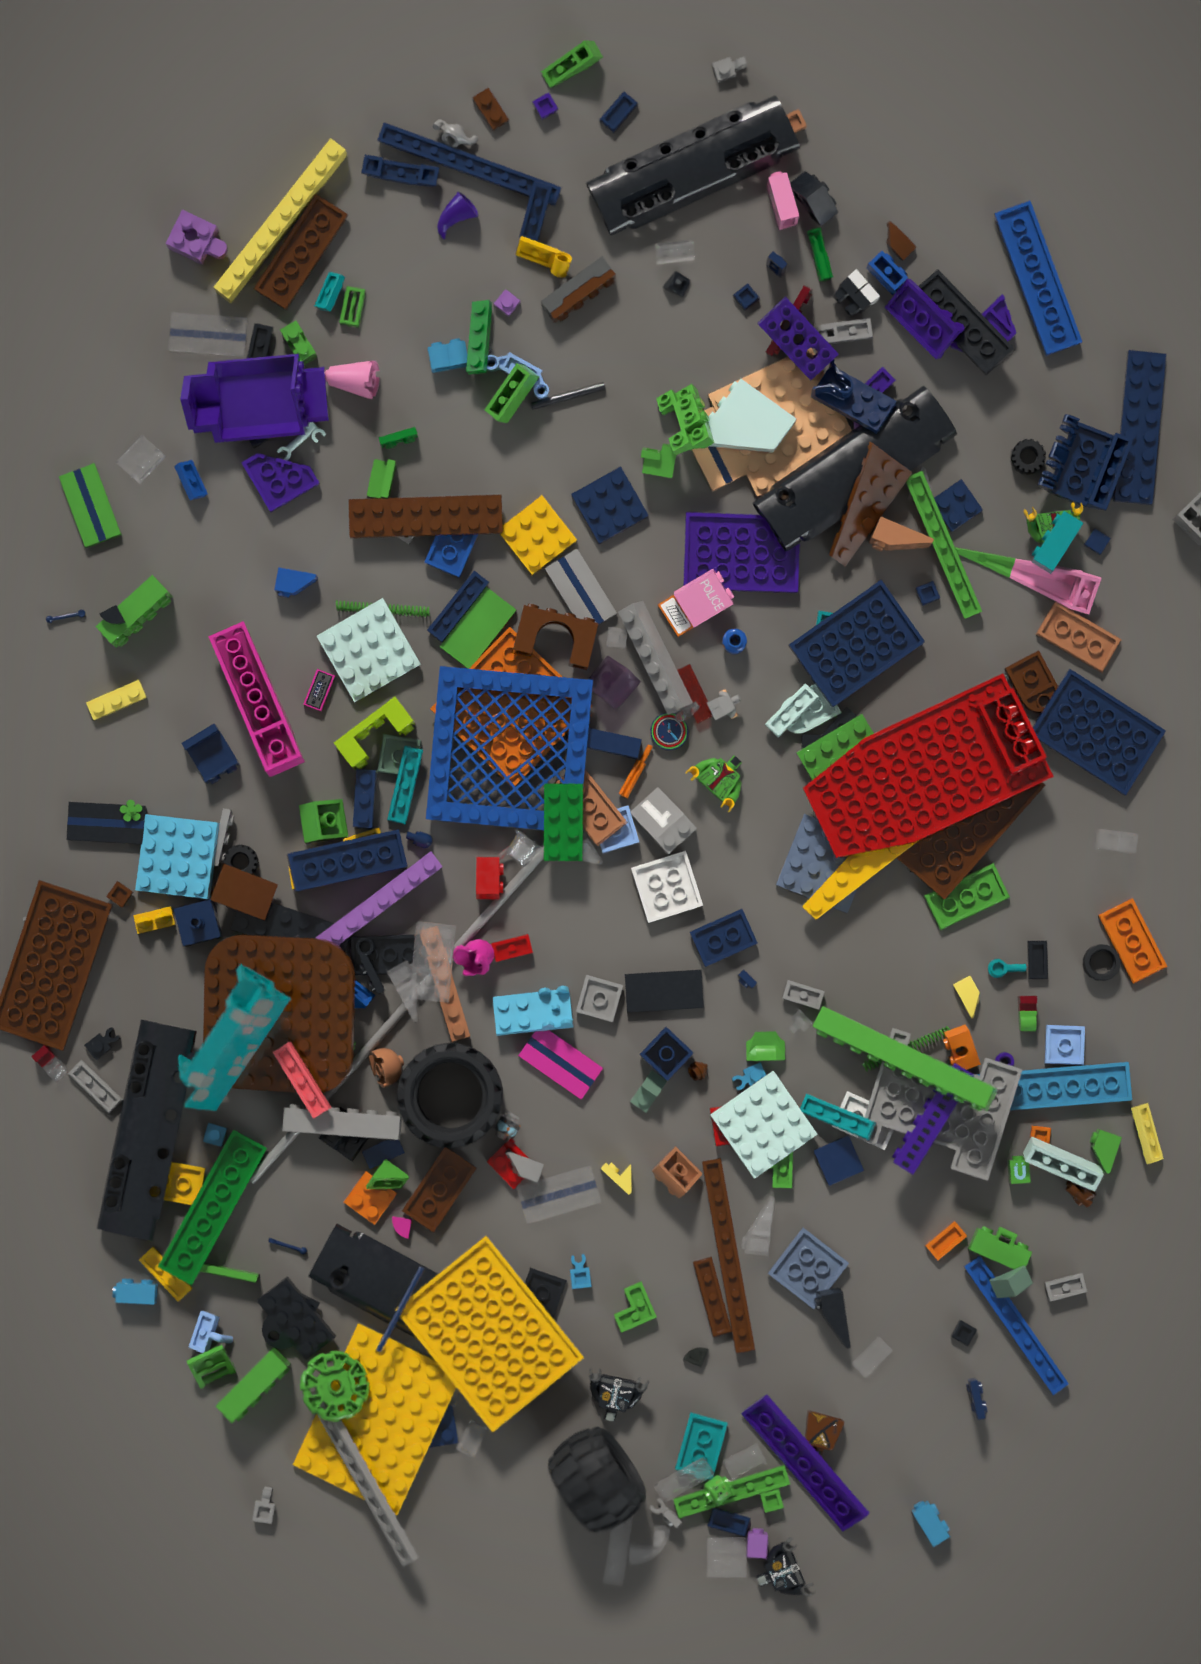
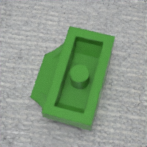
[746,1031,785,1061]

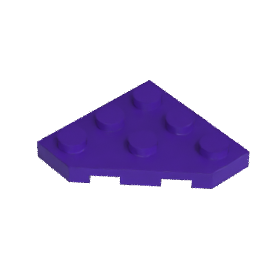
[241,453,320,512]

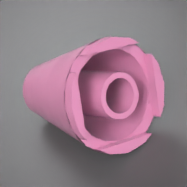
[325,361,379,399]

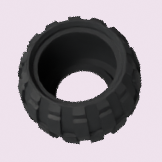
[548,1426,646,1533]

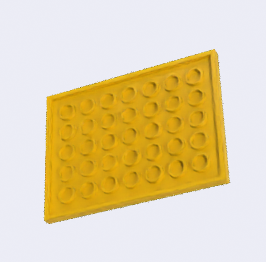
[395,1236,584,1432]
[293,1323,457,1516]

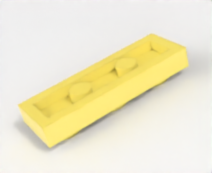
[86,680,147,721]
[1131,1103,1164,1164]

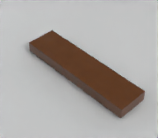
[693,1256,732,1337]

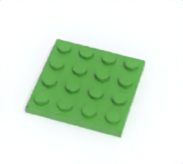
[796,714,874,780]

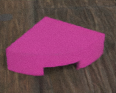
[392,1216,412,1239]

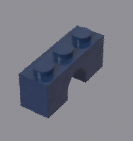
[353,769,377,829]

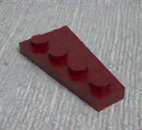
[766,285,813,356]

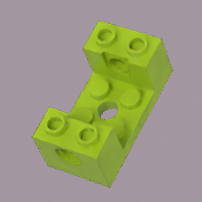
[334,697,415,770]

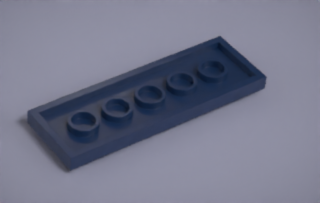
[286,829,408,892]

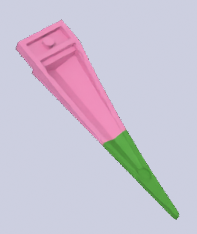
[955,547,1101,614]

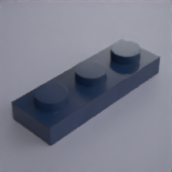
[519,181,553,242]

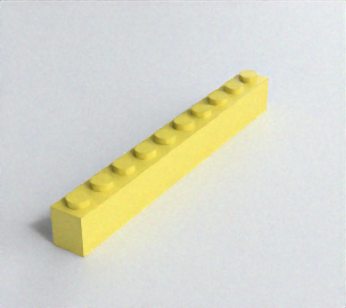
[214,138,347,303]

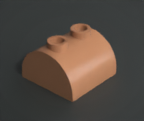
[652,1146,703,1199]

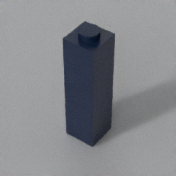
[567,728,642,759]

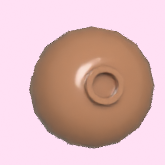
[369,1048,404,1088]

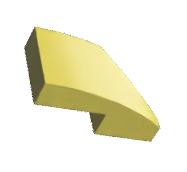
[953,976,980,1019]

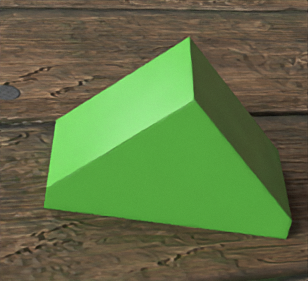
[366,1159,409,1189]

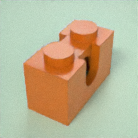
[943,1025,981,1070]

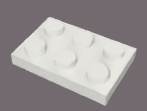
[832,1091,894,1150]

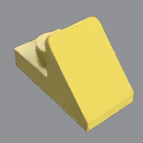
[601,1162,632,1195]

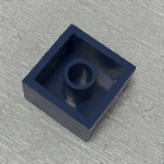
[639,1027,694,1081]

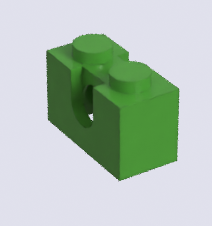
[280,321,317,365]

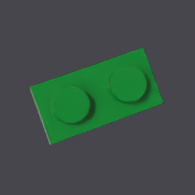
[379,427,418,449]

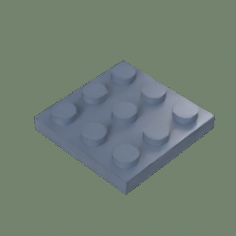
[768,1227,849,1309]

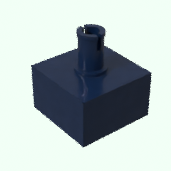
[174,900,223,947]

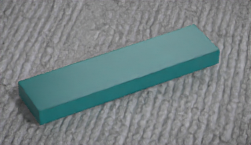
[387,745,423,824]
[800,1094,876,1140]

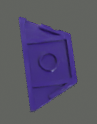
[950,294,1017,352]

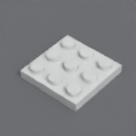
[631,851,703,923]

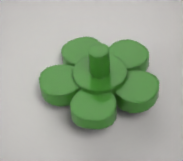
[120,800,142,822]

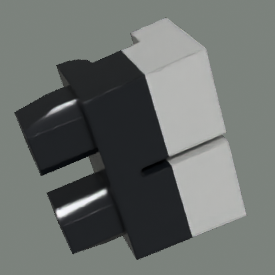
[833,269,880,317]

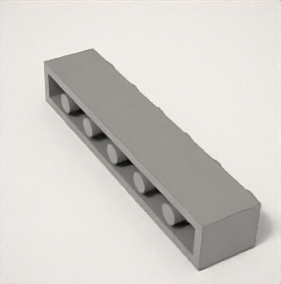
[618,601,693,715]
[283,1104,402,1140]

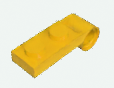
[515,236,572,278]

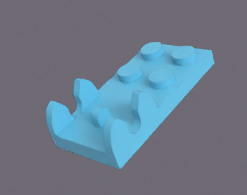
[493,986,573,1036]

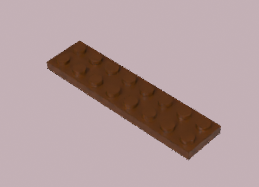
[349,495,503,538]

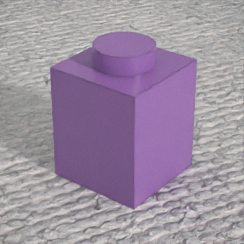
[746,1528,768,1559]

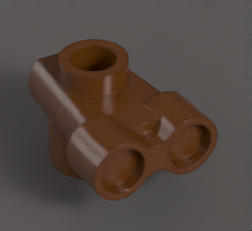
[1066,1180,1096,1208]

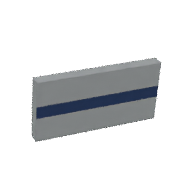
[545,549,617,625]

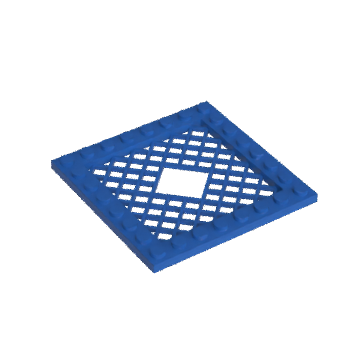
[426,666,593,830]

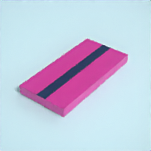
[518,1030,603,1100]

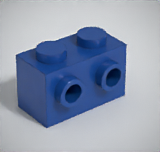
[866,251,908,295]

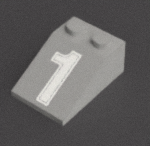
[631,787,697,855]

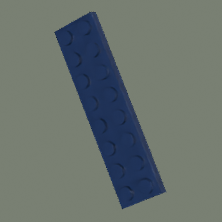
[1114,350,1166,505]

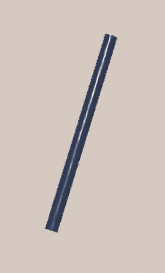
[376,1267,425,1353]

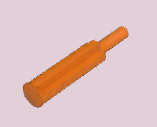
[618,744,653,799]

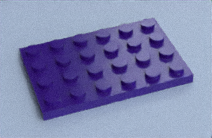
[683,512,800,593]

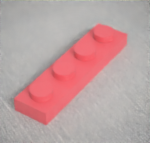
[273,1041,331,1119]

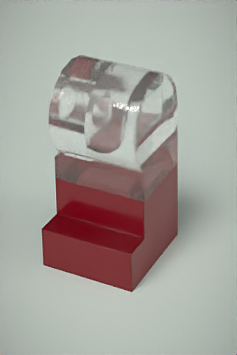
[31,1045,68,1082]

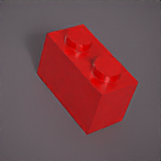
[476,857,504,899]

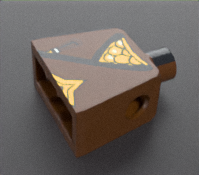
[805,1410,845,1457]

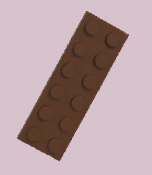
[254,194,348,310]

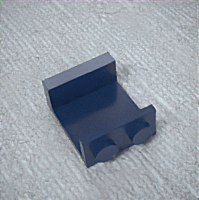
[181,723,240,784]

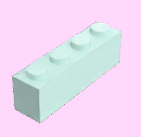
[1023,1136,1104,1191]

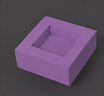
[494,289,520,317]

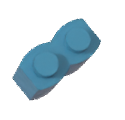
[427,339,468,373]

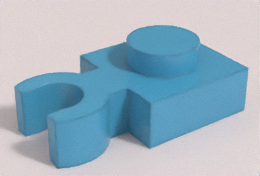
[732,1062,766,1090]
[570,1254,591,1289]

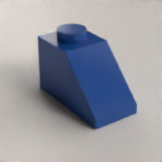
[274,568,318,598]

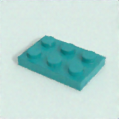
[675,1412,728,1479]

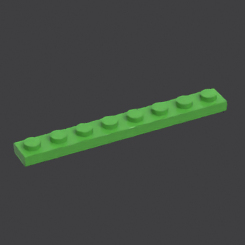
[906,471,982,619]

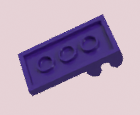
[885,278,965,359]

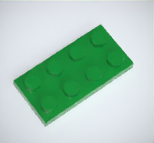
[544,784,583,861]

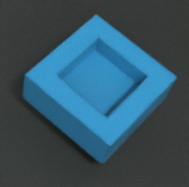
[203,1123,227,1147]

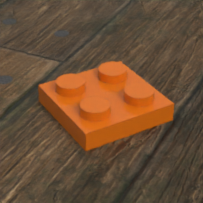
[344,1171,397,1225]

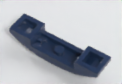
[361,154,439,187]

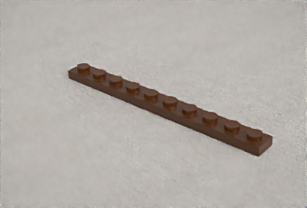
[702,1158,755,1353]

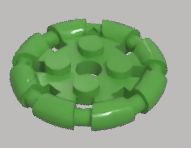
[300,1351,369,1422]

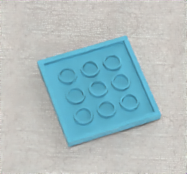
[135,814,220,899]

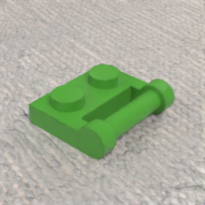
[187,1345,237,1388]

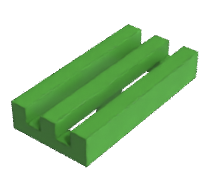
[340,286,366,328]

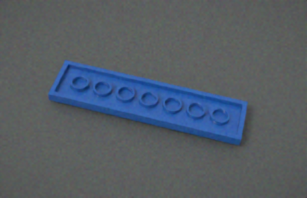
[994,201,1082,356]

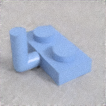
[189,1310,233,1353]

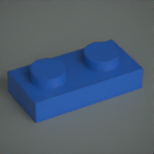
[174,460,208,500]

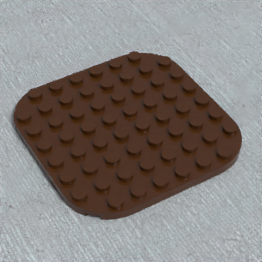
[203,935,355,1093]

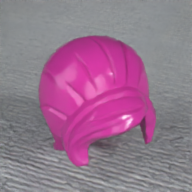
[453,939,494,976]

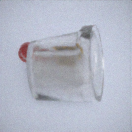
[498,828,542,867]

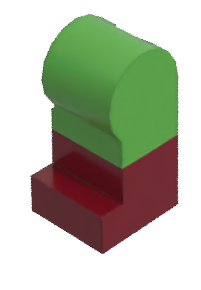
[1017,996,1037,1031]

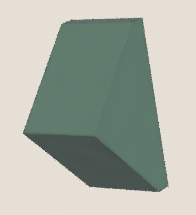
[989,1265,1033,1298]

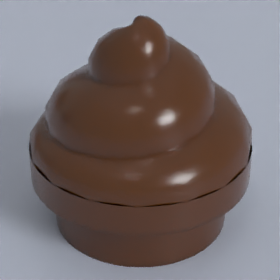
[688,1061,708,1081]

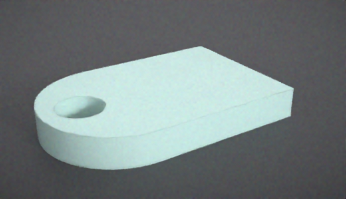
[781,684,841,734]

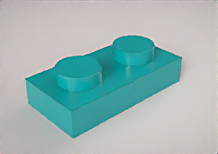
[314,272,345,312]

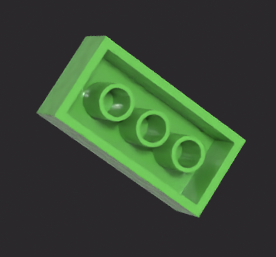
[95,575,173,648]
[216,1348,291,1423]

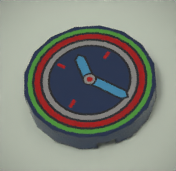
[650,713,688,750]

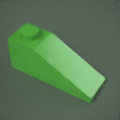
[541,40,603,88]

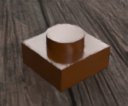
[106,881,134,908]

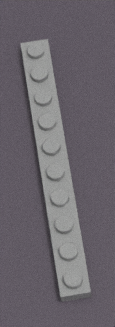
[311,1390,419,1566]

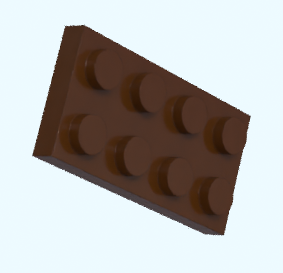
[402,1148,477,1233]

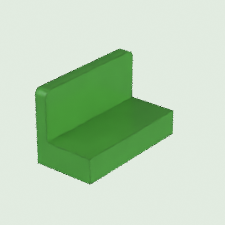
[367,459,397,498]

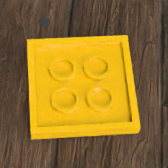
[500,495,577,576]

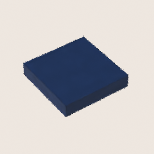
[813,1135,864,1186]

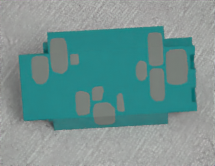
[178,963,291,1111]

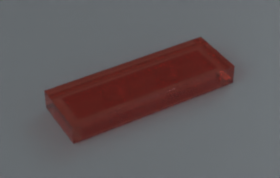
[677,664,713,724]

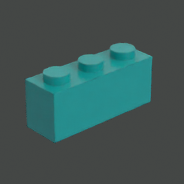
[1031,511,1083,574]

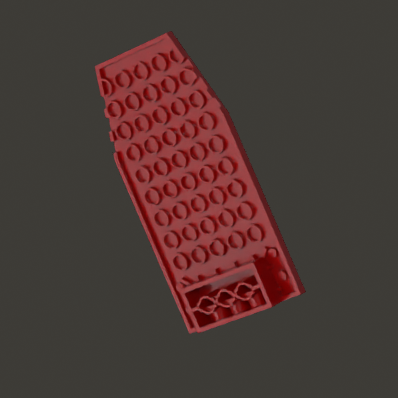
[803,673,1054,858]

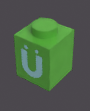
[1007,1155,1031,1184]

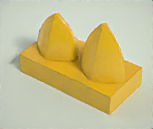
[133,906,176,934]

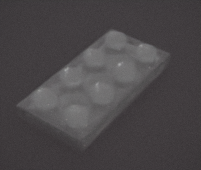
[409,921,456,1003]

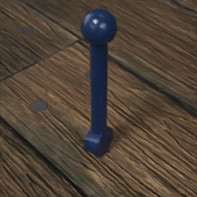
[46,610,86,623]
[268,1238,307,1255]

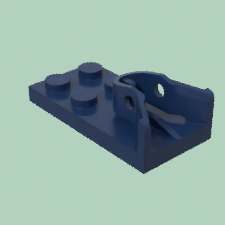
[811,359,897,434]

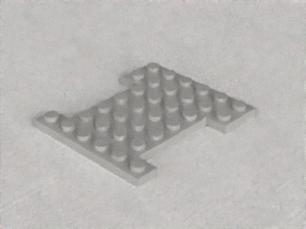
[858,1028,1022,1181]

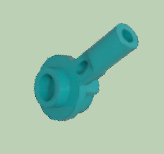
[988,959,1026,978]

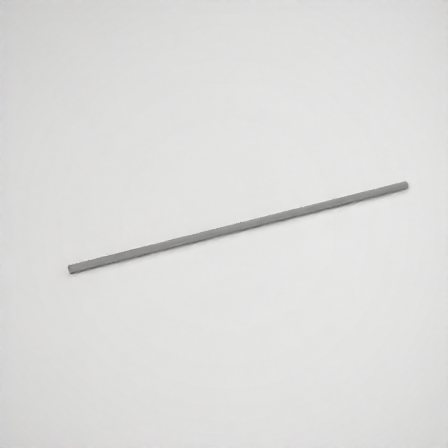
[250,844,544,1184]

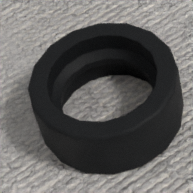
[1082,944,1121,981]

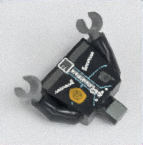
[589,1369,649,1422]
[756,1537,815,1597]

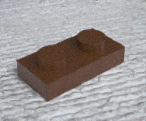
[472,88,509,131]

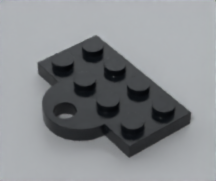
[257,1276,336,1360]

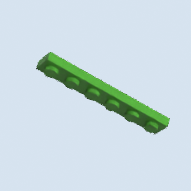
[673,1465,790,1518]

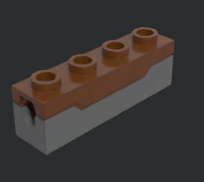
[541,256,616,323]

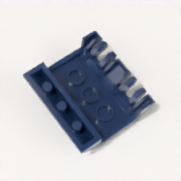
[1038,414,1134,511]

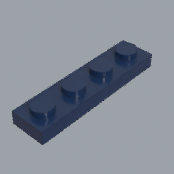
[427,571,489,642]

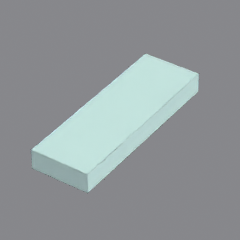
[765,684,819,738]

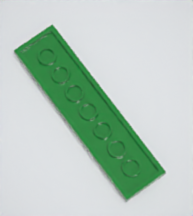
[158,1130,267,1285]

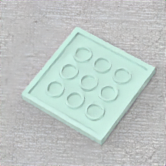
[317,598,421,702]
[710,1071,817,1179]

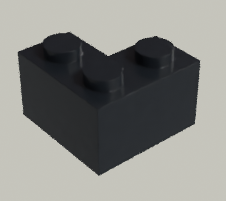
[790,171,838,226]

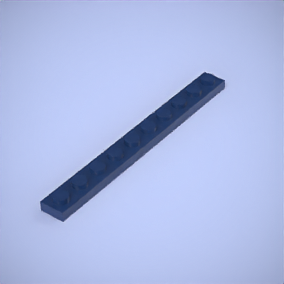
[377,122,562,206]

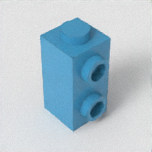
[113,1278,158,1305]
[911,1501,950,1547]

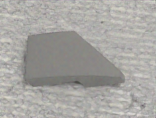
[506,1152,544,1183]

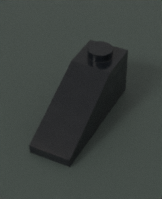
[814,1287,851,1349]

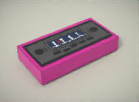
[303,669,335,712]

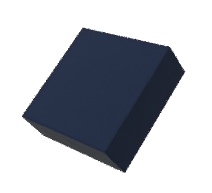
[733,283,760,310]
[1084,529,1111,555]
[915,581,940,606]

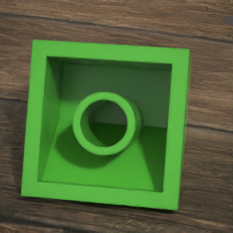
[299,799,348,843]

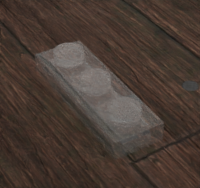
[654,1457,714,1503]

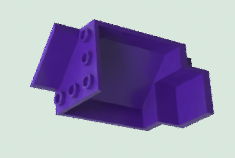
[180,354,329,443]

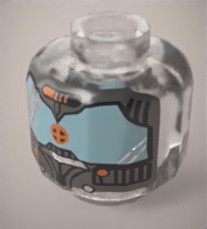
[493,1111,521,1140]

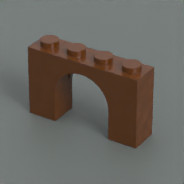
[513,604,598,670]

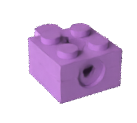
[166,210,228,265]

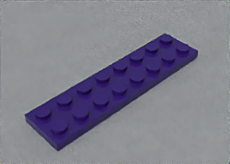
[741,1394,869,1531]

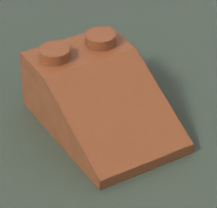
[869,517,934,551]

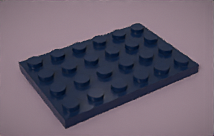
[788,580,925,708]
[1033,669,1166,795]

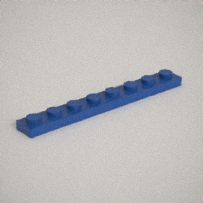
[964,1255,1069,1395]

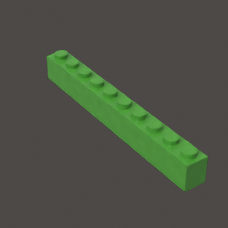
[812,1006,998,1112]

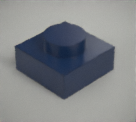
[738,969,757,989]

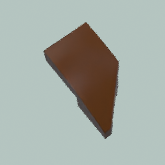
[886,221,916,260]

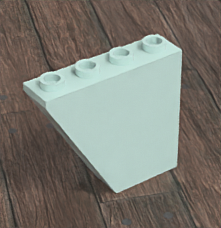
[708,379,796,453]

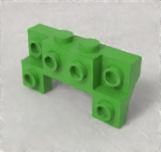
[656,384,715,456]

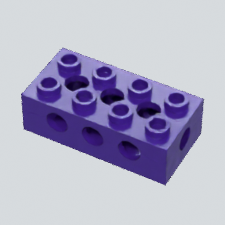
[758,297,839,380]

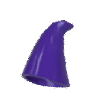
[437,191,479,239]

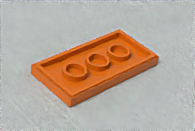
[1098,898,1168,984]

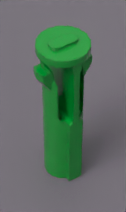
[807,228,833,282]

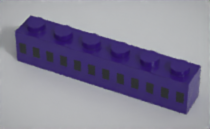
[892,1063,975,1175]

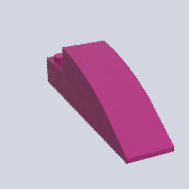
[208,621,305,777]

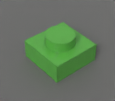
[760,1488,784,1513]

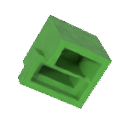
[641,443,676,478]

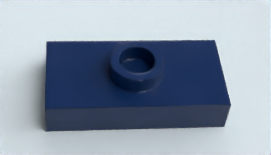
[766,251,787,277]

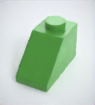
[1090,1129,1122,1174]

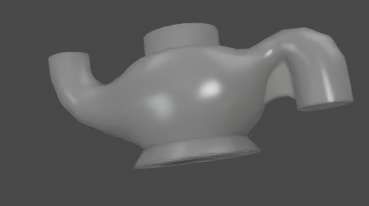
[433,120,478,148]

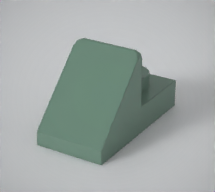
[630,1070,667,1113]

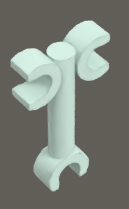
[277,422,326,460]

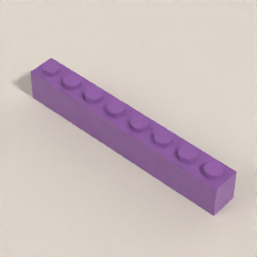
[316,852,443,946]

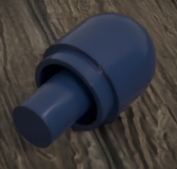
[405,831,433,848]

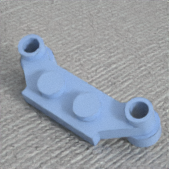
[487,352,549,399]

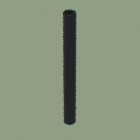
[531,382,606,410]

